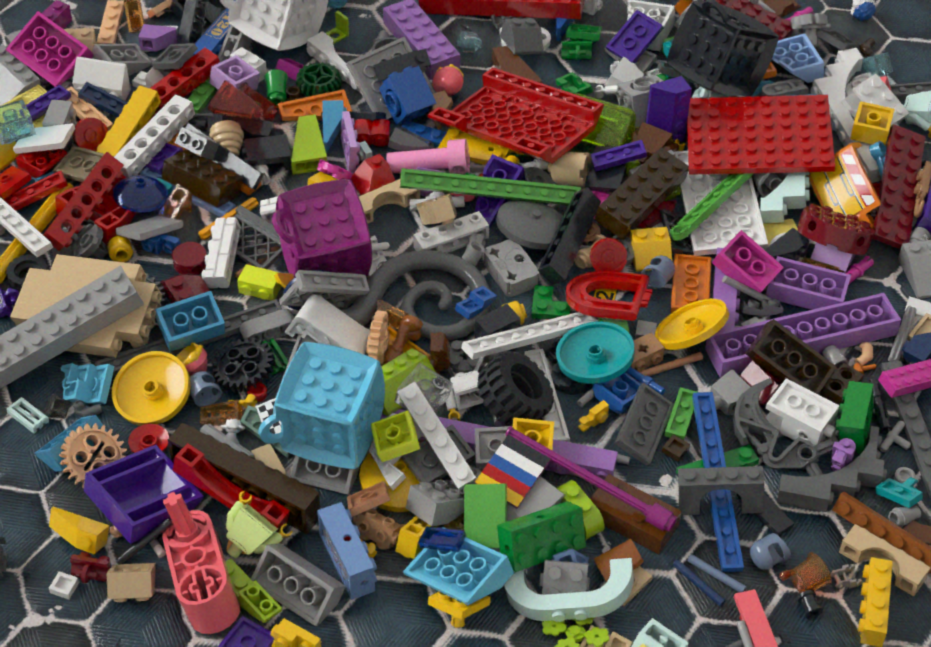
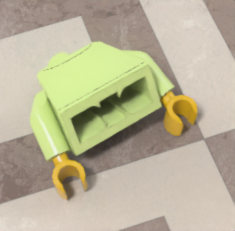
[226,491,293,558]

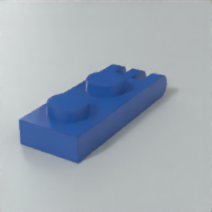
[400,120,447,147]

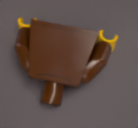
[631,122,685,164]

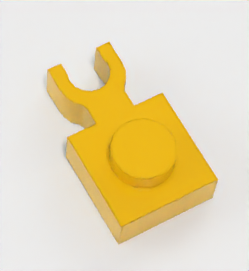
[578,400,609,432]

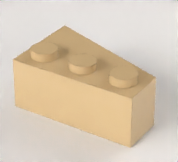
[416,193,457,225]

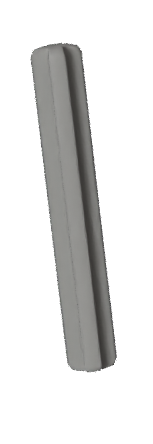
[888,306,917,362]

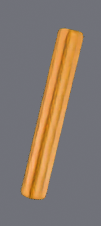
[198,197,259,240]

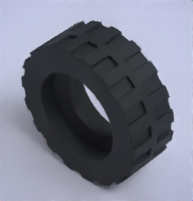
[6,254,49,293]

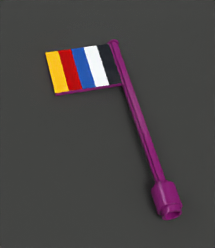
[475,426,677,532]

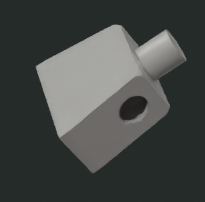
[710,369,751,416]

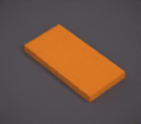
[670,254,712,313]

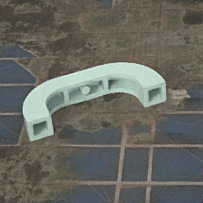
[504,558,634,622]

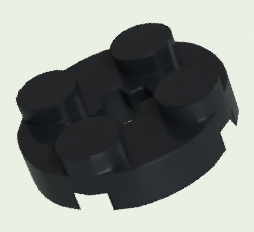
[551,363,589,395]

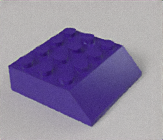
[83,445,203,544]

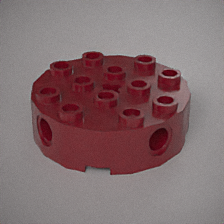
[798,204,875,255]

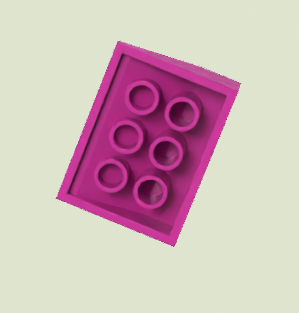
[5,11,94,87]

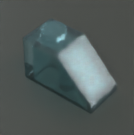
[861,52,893,77]

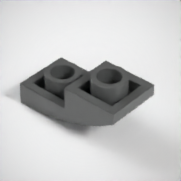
[741,298,784,316]

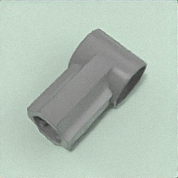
[462,234,486,266]

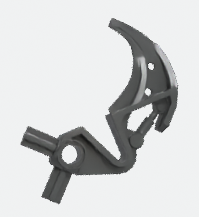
[733,378,834,476]

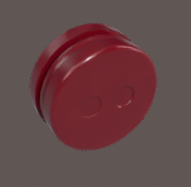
[172,242,207,276]

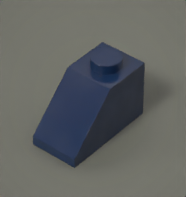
[902,332,931,364]

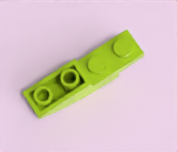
[225,558,282,623]

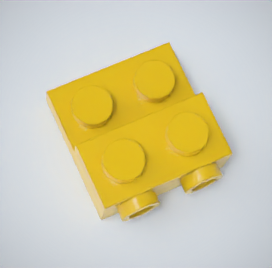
[270,618,321,647]

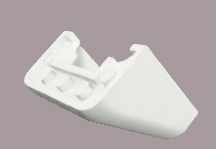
[285,294,370,354]

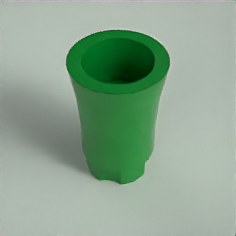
[264,69,288,108]

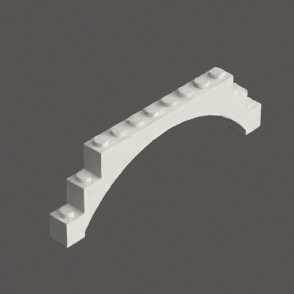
[811,48,923,183]

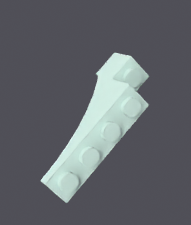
[761,172,810,223]

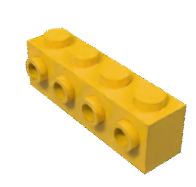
[858,557,893,647]

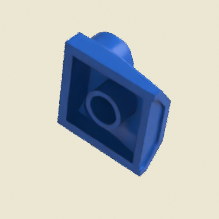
[592,372,641,414]

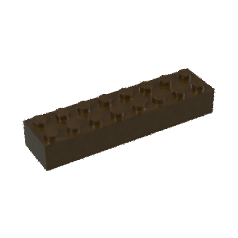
[168,423,320,534]

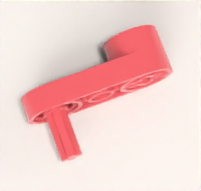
[163,492,240,634]

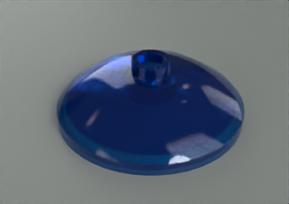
[113,175,168,212]

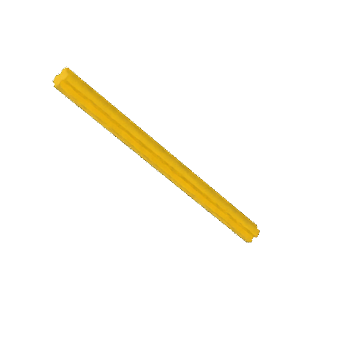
[0,183,73,284]

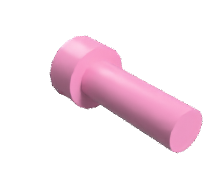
[387,139,470,175]

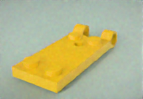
[438,128,523,165]

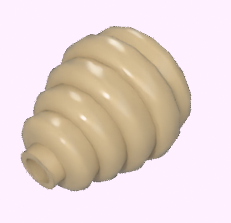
[209,120,244,156]

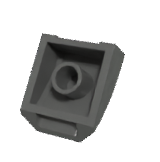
[388,127,434,151]

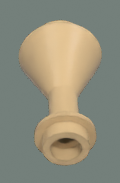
[574,234,606,269]

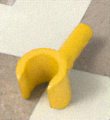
[228,394,257,408]
[360,539,377,558]

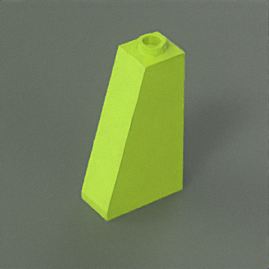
[291,114,327,175]

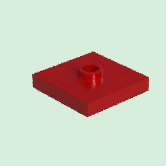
[0,166,32,200]

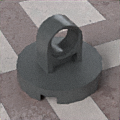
[72,224,108,259]

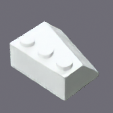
[628,0,675,51]

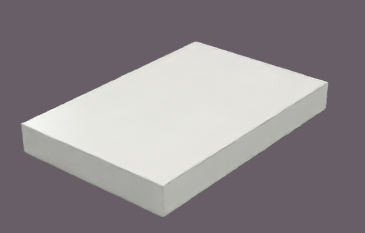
[13,123,75,154]

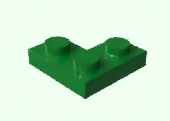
[531,285,570,320]

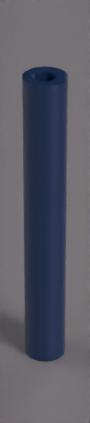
[673,560,726,607]

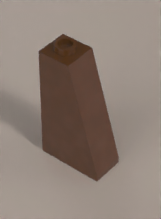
[492,46,542,83]

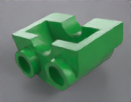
[556,72,593,97]

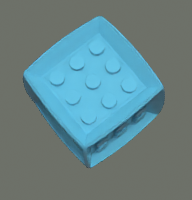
[258,342,385,469]

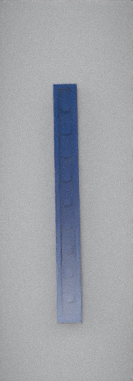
[692,392,744,572]

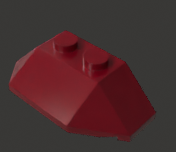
[161,275,216,304]

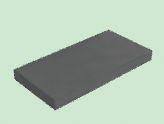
[614,382,674,466]

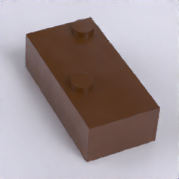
[590,474,682,555]

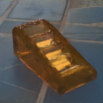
[200,400,243,425]

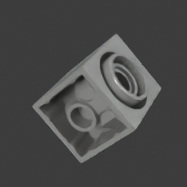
[616,74,663,128]

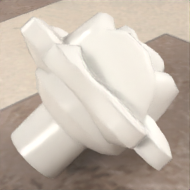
[221,419,245,437]

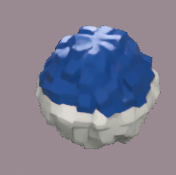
[851,0,877,21]

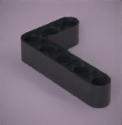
[177,0,225,44]

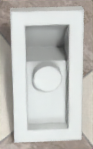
[132,67,164,88]

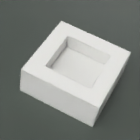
[49,571,79,599]

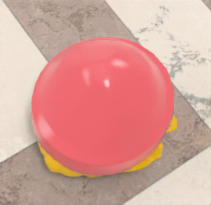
[432,64,464,96]
[176,342,208,376]

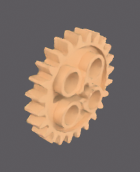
[366,310,389,366]
[59,423,127,489]

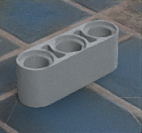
[239,309,295,342]

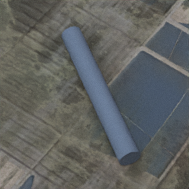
[687,554,747,593]

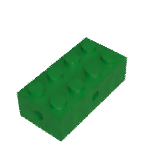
[497,501,586,572]

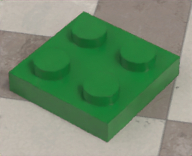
[566,23,602,43]

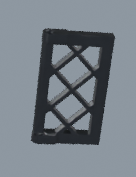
[659,209,694,255]

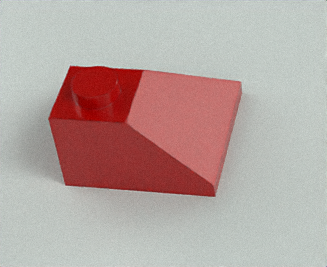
[351,153,395,196]

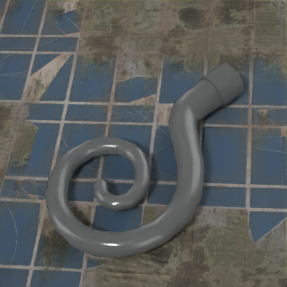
[298,250,490,341]

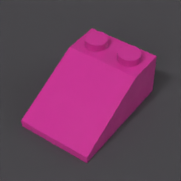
[712,230,784,293]

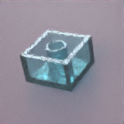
[0,100,36,145]

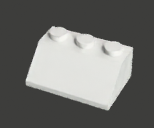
[73,56,130,101]

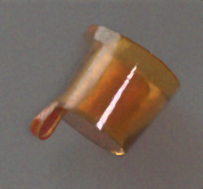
[779,552,832,593]

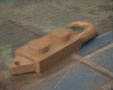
[914,161,931,218]

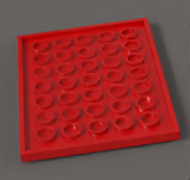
[687,95,835,175]

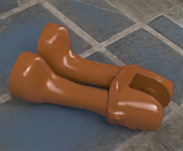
[383,315,423,365]

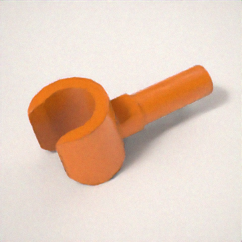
[853,363,876,374]

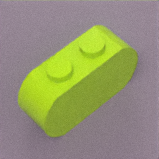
[556,480,604,540]

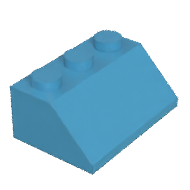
[35,415,108,472]

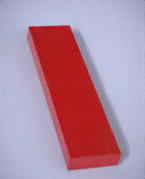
[3,170,68,211]

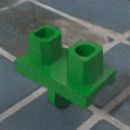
[561,41,592,60]

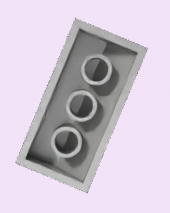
[251,543,346,626]

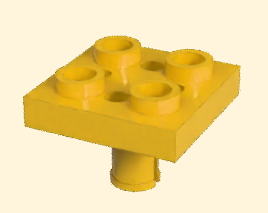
[428,591,490,628]

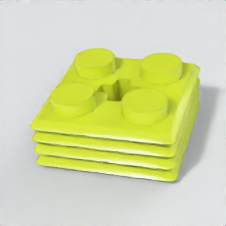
[371,410,420,462]

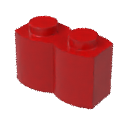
[354,119,391,146]

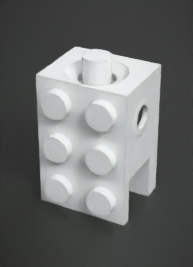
[841,74,909,131]
[766,379,839,445]

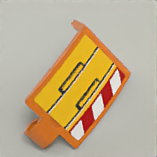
[808,142,881,229]

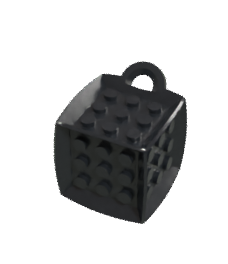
[667,0,779,97]

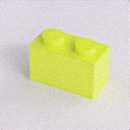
[237,264,282,301]

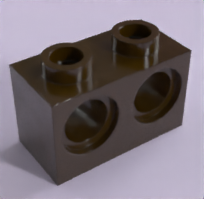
[820,363,864,409]

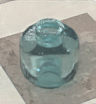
[456,31,482,53]

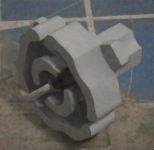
[791,13,832,47]

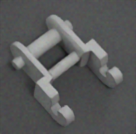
[830,564,863,589]

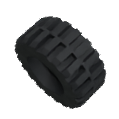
[477,351,554,426]

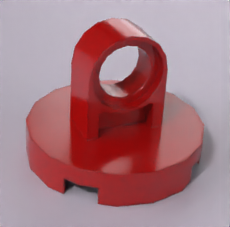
[73,117,108,152]
[590,238,627,272]

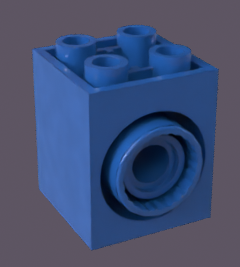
[379,66,437,126]

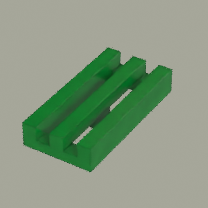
[263,338,288,375]

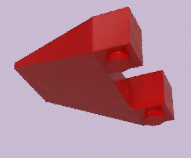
[55,175,147,245]

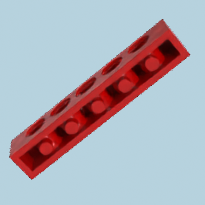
[149,47,220,121]
[43,152,124,251]

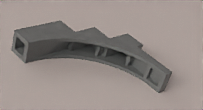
[777,426,887,512]

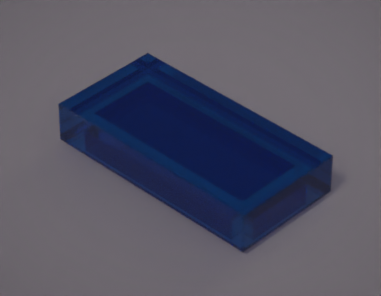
[418,527,466,552]

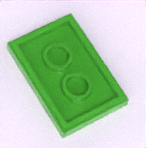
[464,484,507,548]

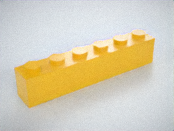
[96,85,161,178]

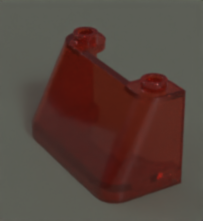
[208,80,278,121]

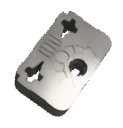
[484,239,539,297]

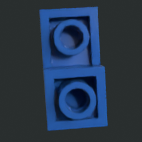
[141,234,181,255]

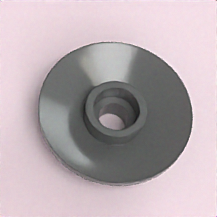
[524,167,556,184]

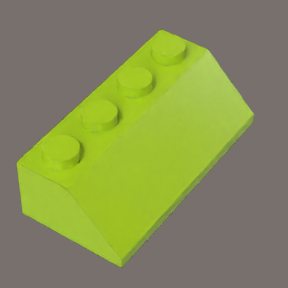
[381,348,438,416]

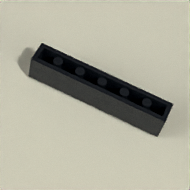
[538,187,601,285]

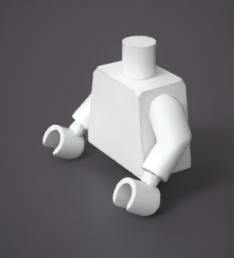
[594,57,644,99]

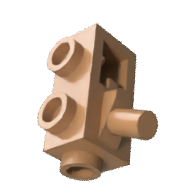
[353,509,405,549]

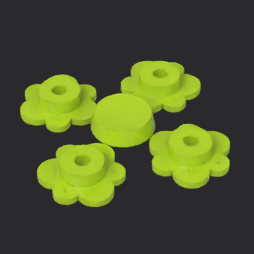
[542,617,609,647]

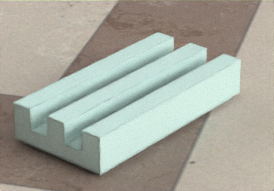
[7,397,49,433]

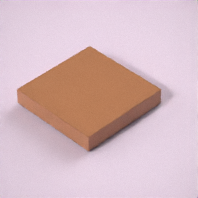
[347,481,390,517]

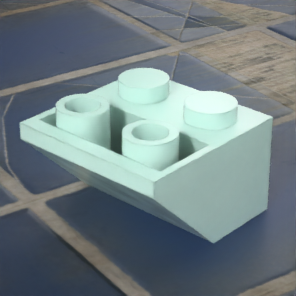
[631,618,688,647]

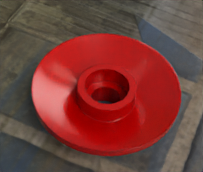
[128,424,169,453]

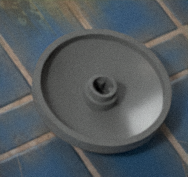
[496,200,563,249]

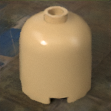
[548,152,591,188]

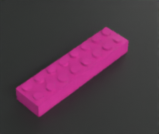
[878,359,931,398]

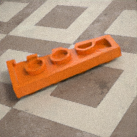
[278,89,352,121]

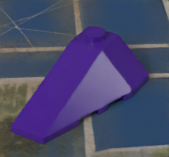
[475,154,526,227]

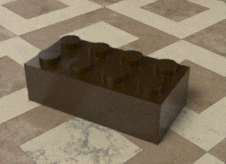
[162,149,243,208]
[745,319,836,394]

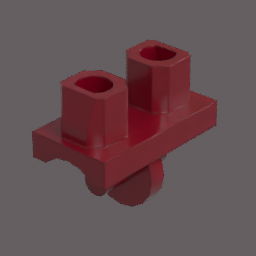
[70,552,110,583]

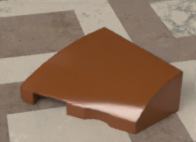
[594,539,644,583]

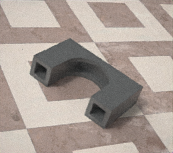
[678,466,764,515]

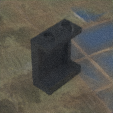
[241,134,292,170]

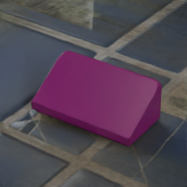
[276,58,304,81]

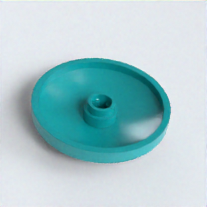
[556,321,635,384]

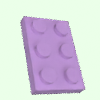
[340,111,360,173]

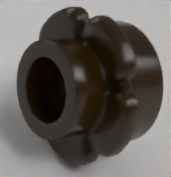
[286,86,302,101]

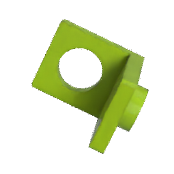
[325,11,349,44]

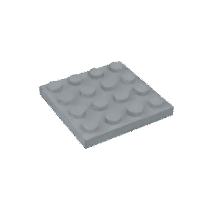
[346,37,436,120]

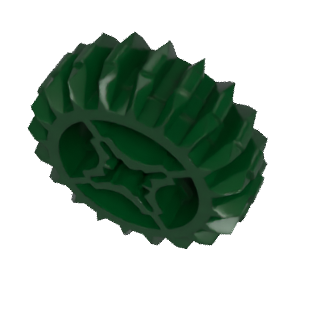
[296,62,342,97]

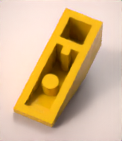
[49,506,109,554]
[395,516,439,559]

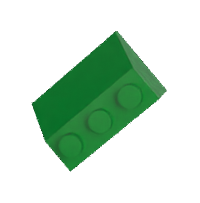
[836,381,873,455]

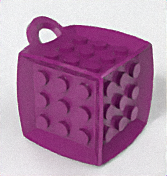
[272,179,372,277]

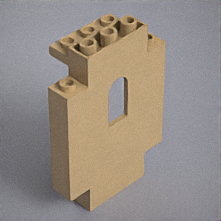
[10,254,162,358]

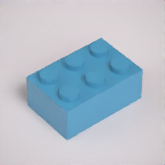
[155,291,225,352]

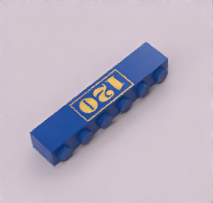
[193,0,236,56]

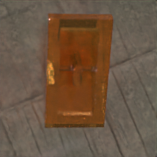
[123,0,144,32]

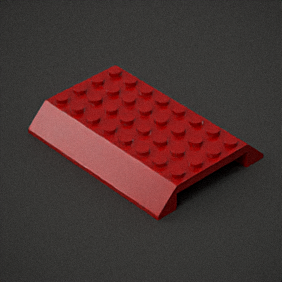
[428,67,604,164]

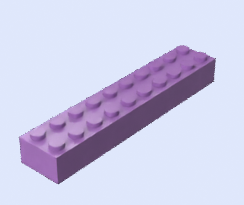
[705,293,901,378]

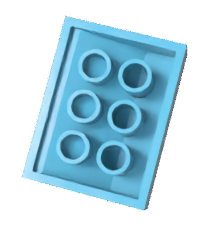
[403,527,514,605]

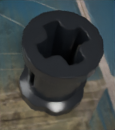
[797,590,823,619]

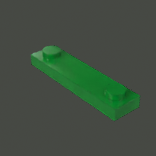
[676,445,759,475]

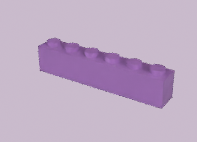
[712,247,740,332]

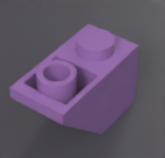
[138,24,178,52]

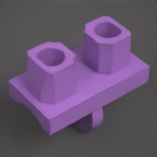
[831,438,856,471]

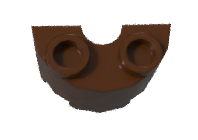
[431,332,450,375]

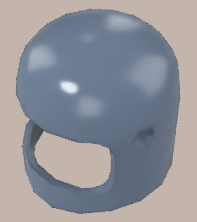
[641,255,675,289]
[190,371,222,407]
[750,533,791,570]

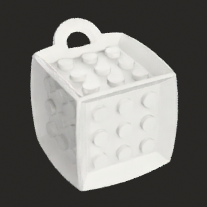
[220,0,328,51]

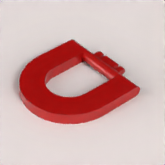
[566,271,653,321]

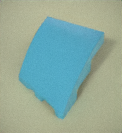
[61,363,115,405]

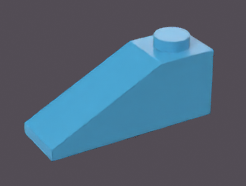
[322,100,347,153]

